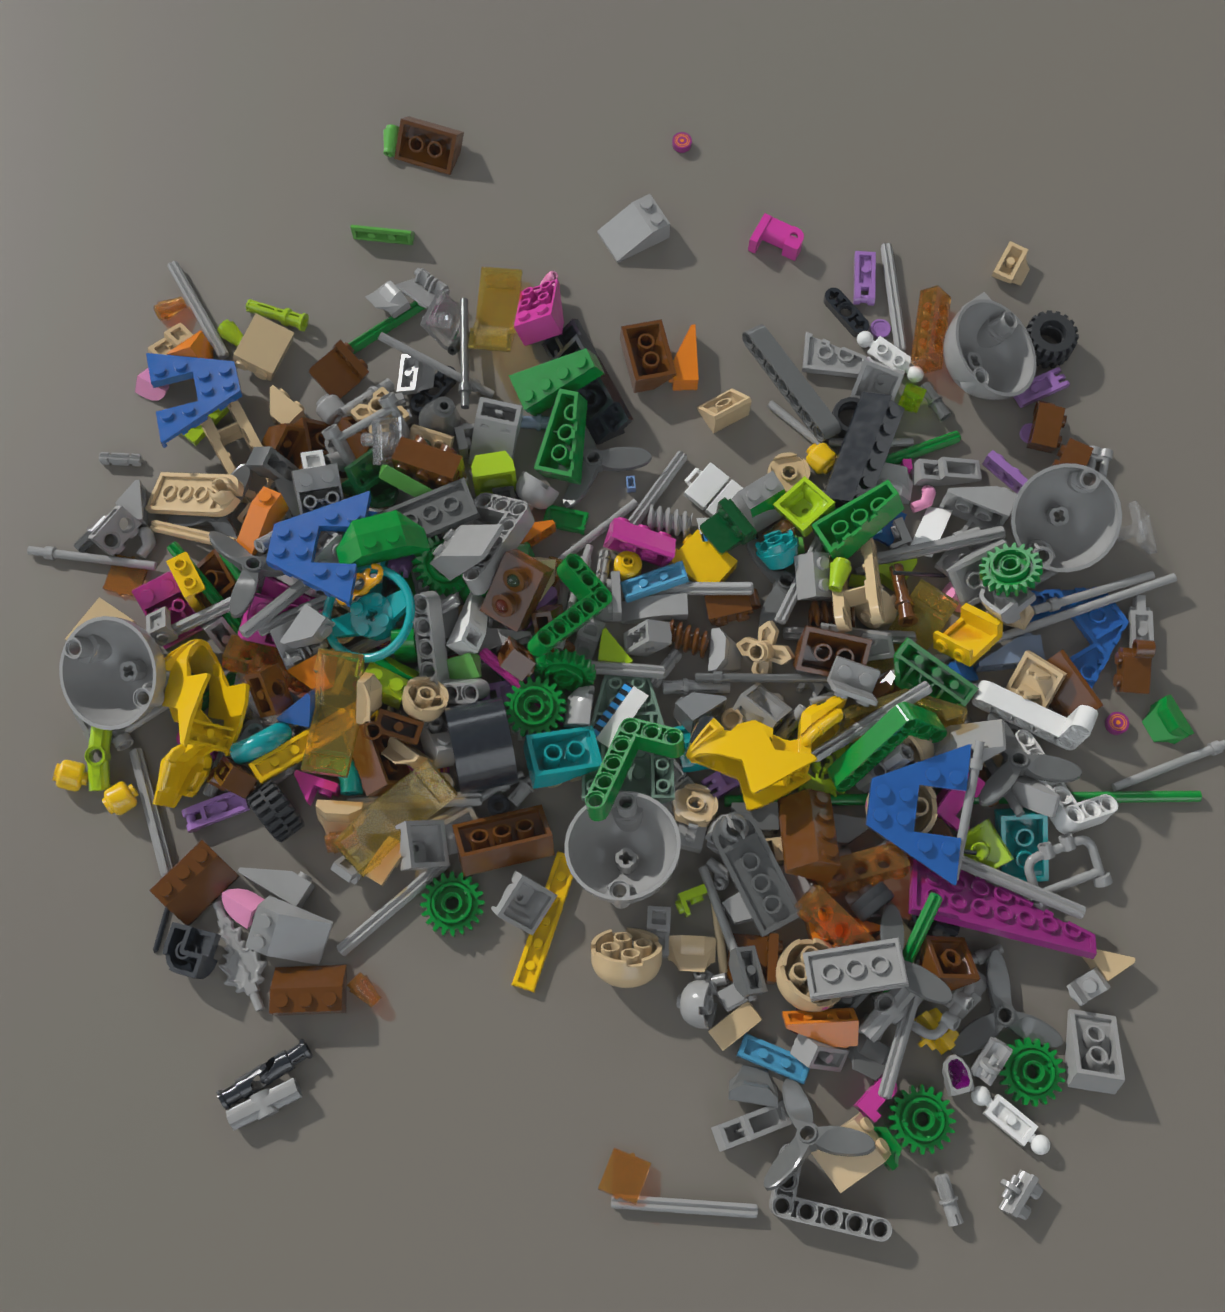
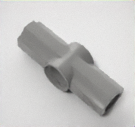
[855,743,914,793]
[859,987,915,1042]
[226,1078,303,1131]

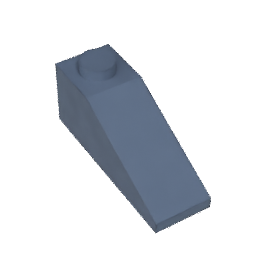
[974,633,1045,673]

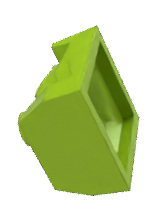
[471,451,517,497]
[773,476,835,537]

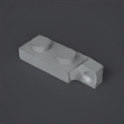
[1128,595,1154,648]

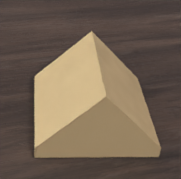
[697,389,752,434]

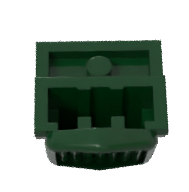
[341,447,399,509]
[700,497,757,555]

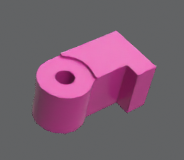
[854,1078,897,1123]

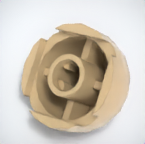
[402,677,449,722]

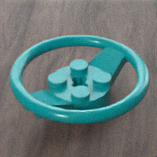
[322,565,415,663]

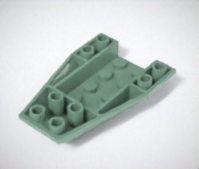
[582,675,675,808]

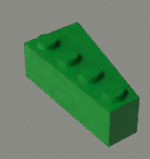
[508,348,604,416]
[534,388,587,485]
[811,480,904,561]

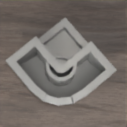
[979,583,1036,624]
[563,686,595,728]

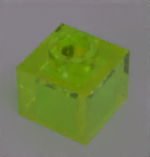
[898,382,927,413]

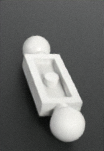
[857,331,924,383]
[971,1086,1050,1155]

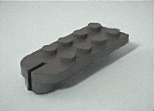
[373,477,480,538]
[712,812,804,937]

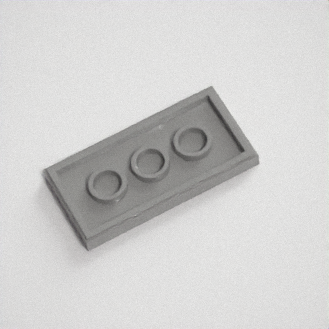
[803,938,909,1002]

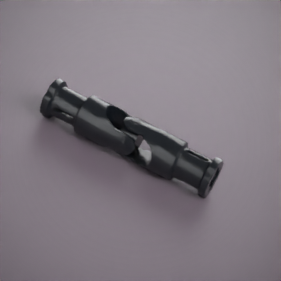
[216,1039,313,1110]

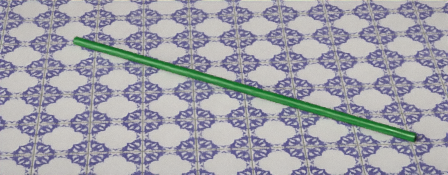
[724,791,1202,807]

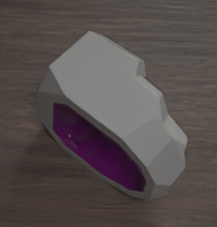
[942,1054,974,1097]

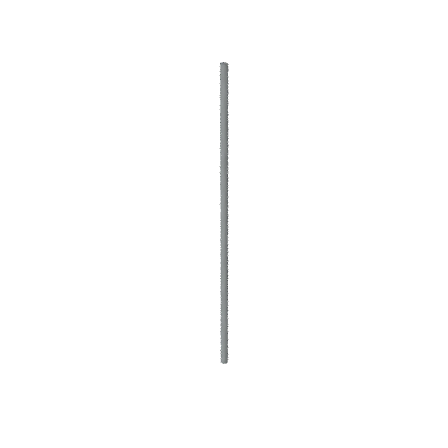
[809,573,1177,705]

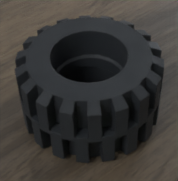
[1026,310,1079,369]
[247,780,305,843]

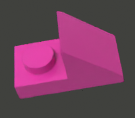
[294,770,340,807]

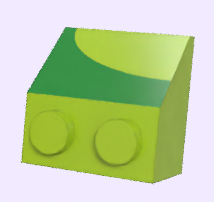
[365,657,419,710]

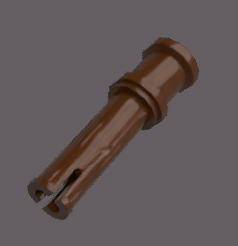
[889,563,918,627]

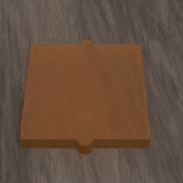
[103,555,148,597]
[598,1148,651,1205]

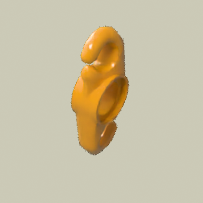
[336,563,384,605]

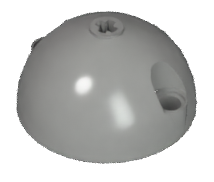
[943,299,1036,400]
[1011,464,1122,572]
[59,616,166,730]
[564,791,681,909]

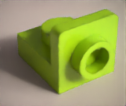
[675,884,708,918]

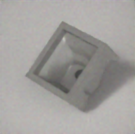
[850,356,905,401]
[733,682,793,731]
[395,820,450,871]
[491,871,557,936]

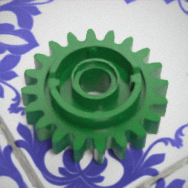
[412,535,466,597]
[979,542,1043,597]
[533,649,596,693]
[504,676,567,737]
[420,871,485,937]
[998,1037,1066,1107]
[887,1084,956,1155]

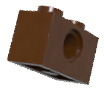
[244,663,294,718]

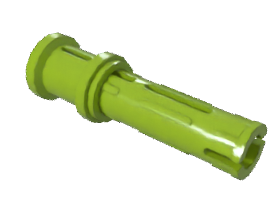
[246,299,309,332]

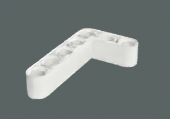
[972,680,1099,750]
[1015,729,1118,834]

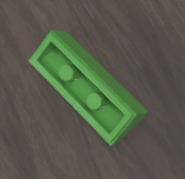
[350,225,415,245]
[379,465,432,497]
[418,653,482,679]

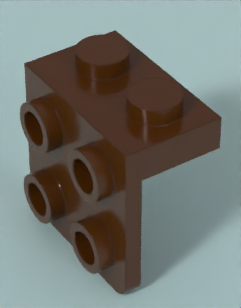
[309,339,369,399]
[727,933,783,985]

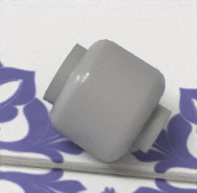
[316,394,345,425]

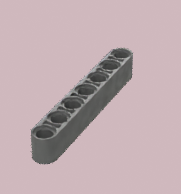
[742,324,841,442]

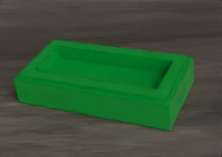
[543,505,589,535]

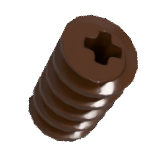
[808,600,855,628]
[668,619,711,659]

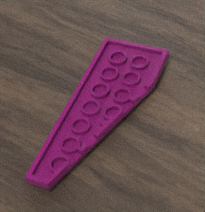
[909,857,1097,959]

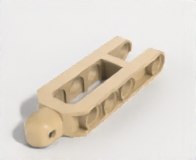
[200,400,274,504]
[829,538,885,633]

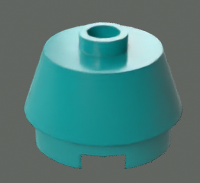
[755,530,798,570]

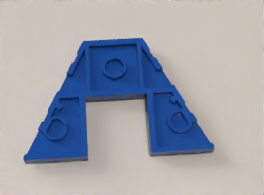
[146,353,242,448]
[266,491,371,607]
[1029,587,1129,688]
[866,744,972,885]

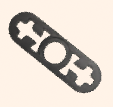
[823,288,869,338]
[410,366,457,416]

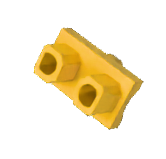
[914,1008,959,1055]

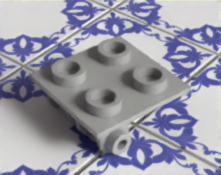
[395,268,451,308]
[269,618,328,670]

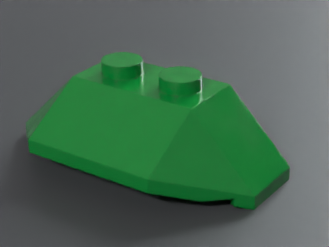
[336,510,430,568]
[893,637,979,710]

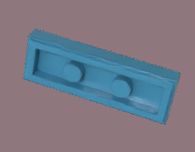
[620,561,689,603]
[736,1033,810,1084]

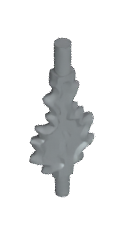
[212,901,267,1012]

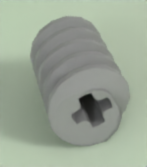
[647,504,693,538]

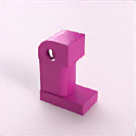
[748,213,804,261]
[936,773,985,832]

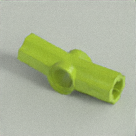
[84,726,113,791]

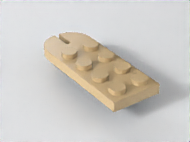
[145,472,244,517]

